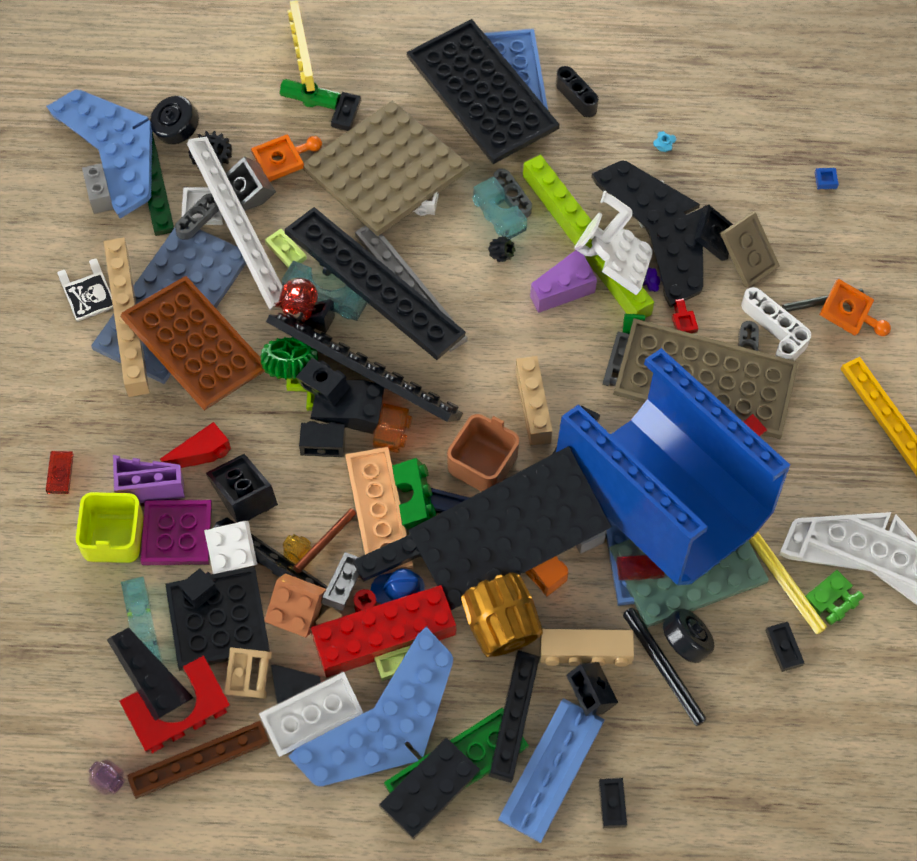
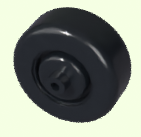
[150,96,199,144]
[663,608,715,663]

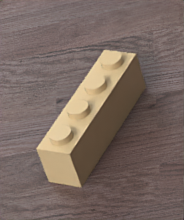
[515,356,552,446]
[540,629,634,667]

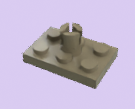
[720,212,780,287]

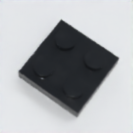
[694,204,733,261]

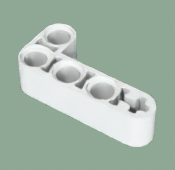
[741,287,811,361]

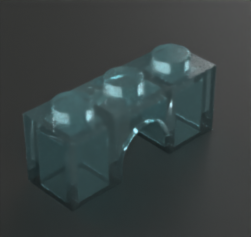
[472,176,527,239]

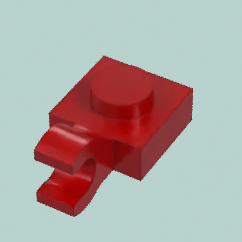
[672,299,699,334]

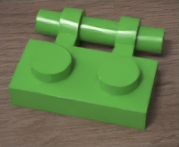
[805,570,864,625]

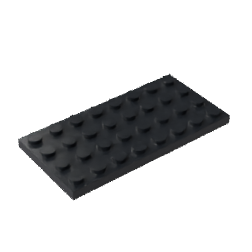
[407,19,560,164]
[408,446,612,610]

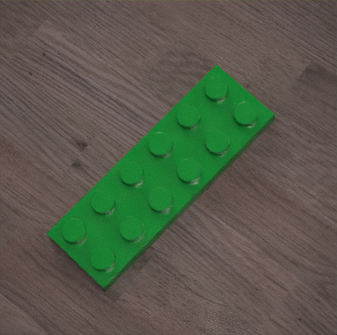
[384,707,529,793]

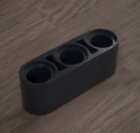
[556,66,599,118]

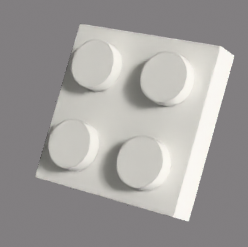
[204,521,257,574]

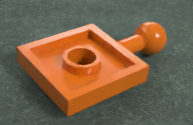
[251,134,322,182]
[819,279,891,336]

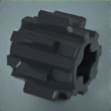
[488,236,516,262]

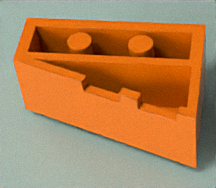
[525,556,569,597]

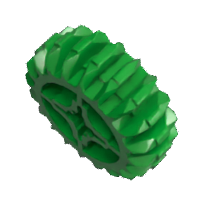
[261,337,318,380]

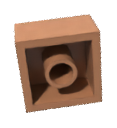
[264,574,326,638]

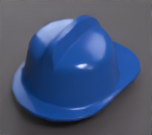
[370,568,425,604]

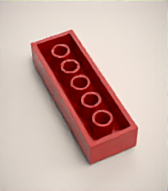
[310,585,456,678]

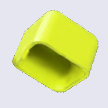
[75,492,144,563]

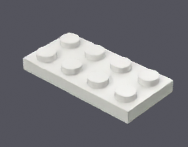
[259,672,363,757]

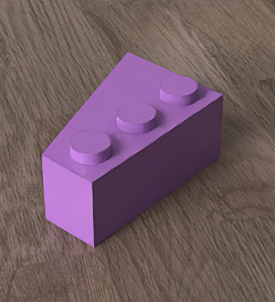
[530,250,597,313]
[113,455,185,503]

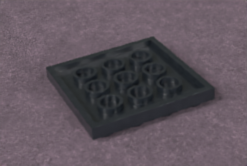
[165,566,270,671]

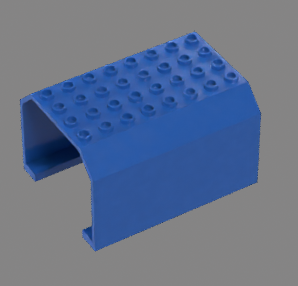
[556,348,790,585]

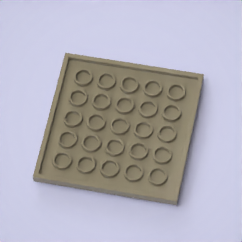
[303,100,470,236]

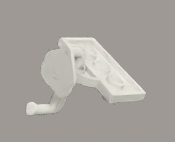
[574,191,653,295]

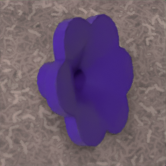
[643,267,660,292]

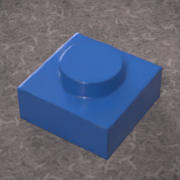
[815,168,839,189]

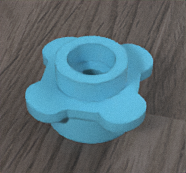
[653,131,676,152]

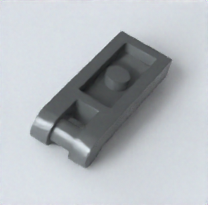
[602,331,629,386]

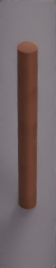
[293,508,356,573]

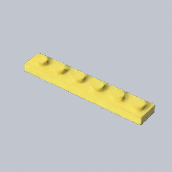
[288,1,315,92]

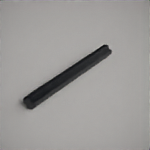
[623,608,706,726]

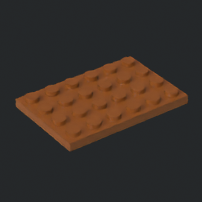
[120,276,265,411]

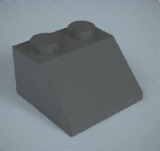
[226,157,276,211]

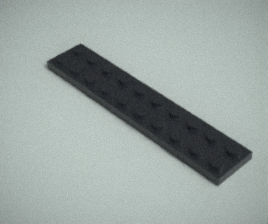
[285,207,466,360]
[266,313,463,422]

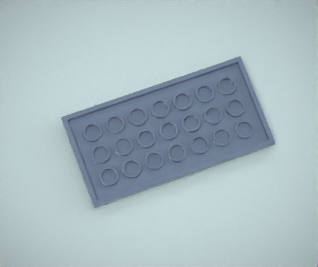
[91,228,246,384]

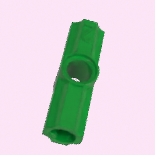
[279,79,341,110]

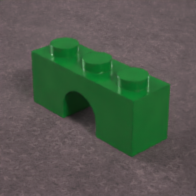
[392,458,436,530]

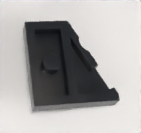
[271,664,321,704]

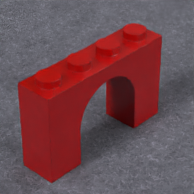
[119,656,230,754]

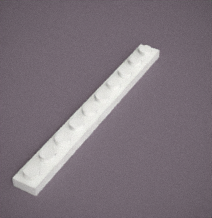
[187,137,291,311]

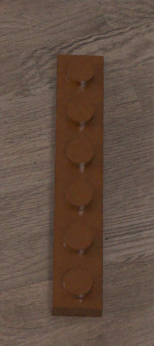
[127,720,269,799]

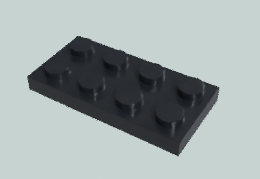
[379,738,480,840]

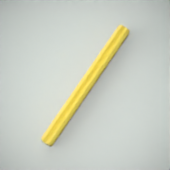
[748,532,827,634]

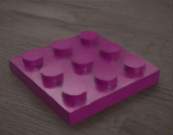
[141,500,212,565]

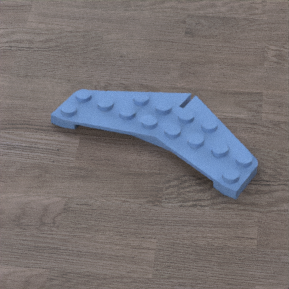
[46,89,152,218]
[288,627,453,787]

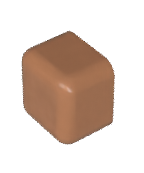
[447,414,519,492]

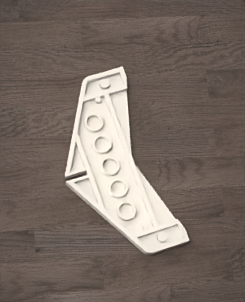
[779,512,917,605]

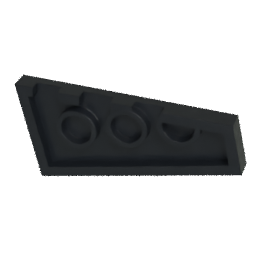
[107,627,194,721]

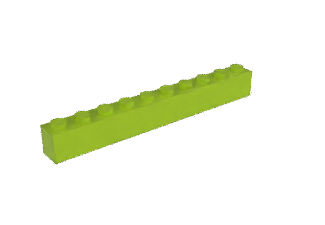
[523,154,654,318]

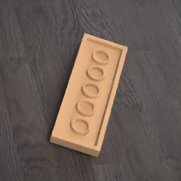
[345,447,413,575]

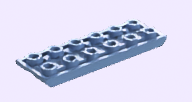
[498,698,605,843]

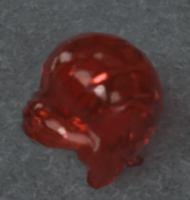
[274,277,318,322]

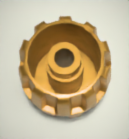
[461,573,543,657]

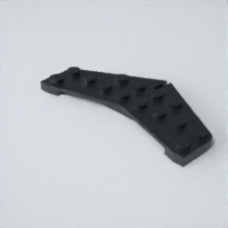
[591,160,704,308]

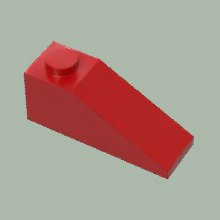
[160,422,231,468]

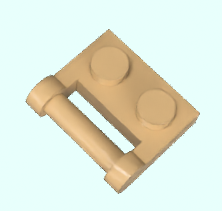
[224,647,272,699]

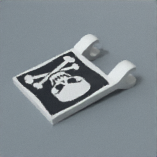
[58,259,113,322]

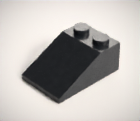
[310,380,385,434]
[206,454,278,523]

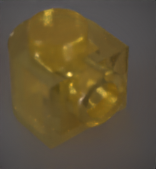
[283,534,312,563]

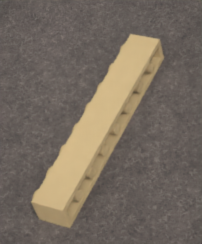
[104,237,150,397]

